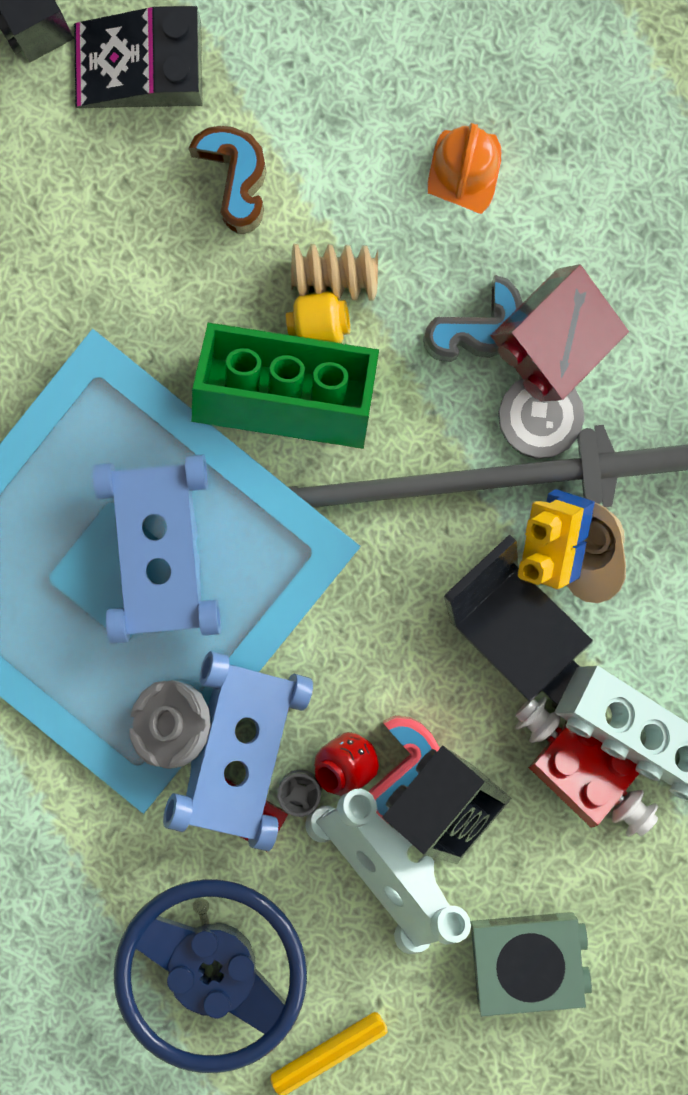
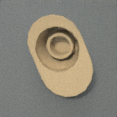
[566,503,626,603]

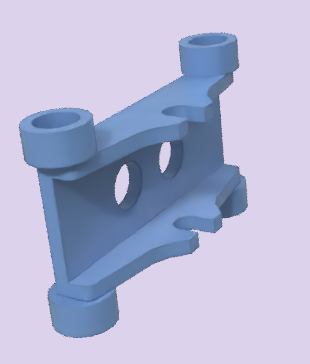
[93,454,221,644]
[163,651,313,851]

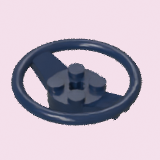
[114,879,307,1073]

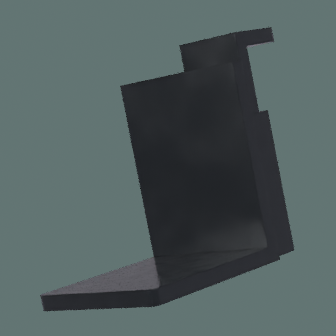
[444,535,593,709]

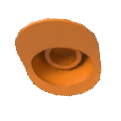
[428,123,501,214]

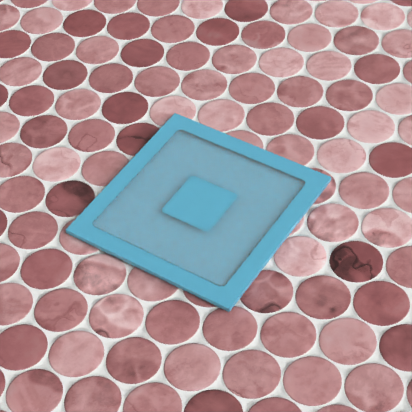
[0,328,361,814]

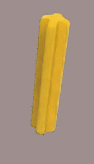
[270,1012,388,1095]

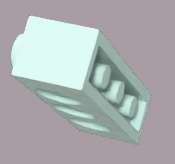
[554,666,688,801]

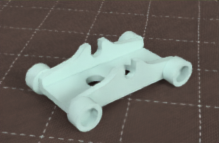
[305,789,471,954]

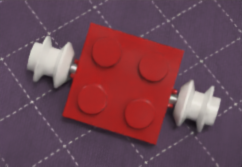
[515,697,658,837]

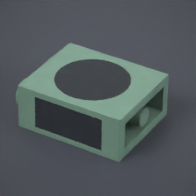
[470,912,592,1017]

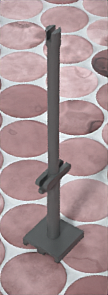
[289,425,688,508]

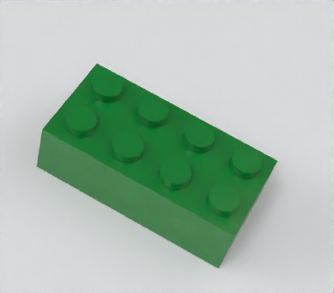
[191,322,379,449]

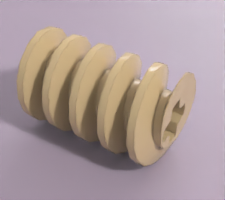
[291,244,378,301]

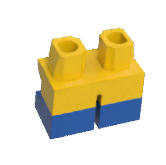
[518,489,595,589]

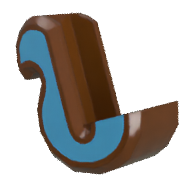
[189,126,267,234]

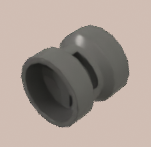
[277,769,322,817]

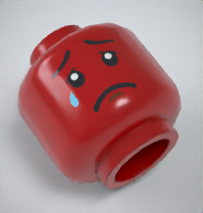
[314,732,379,796]

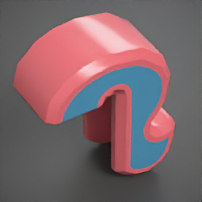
[368,715,440,824]

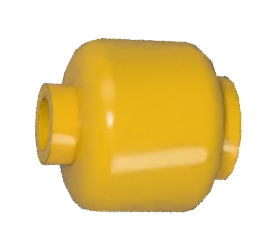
[286,291,351,343]

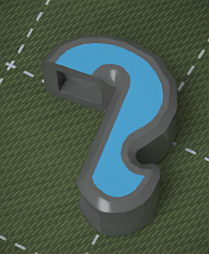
[423,275,523,362]

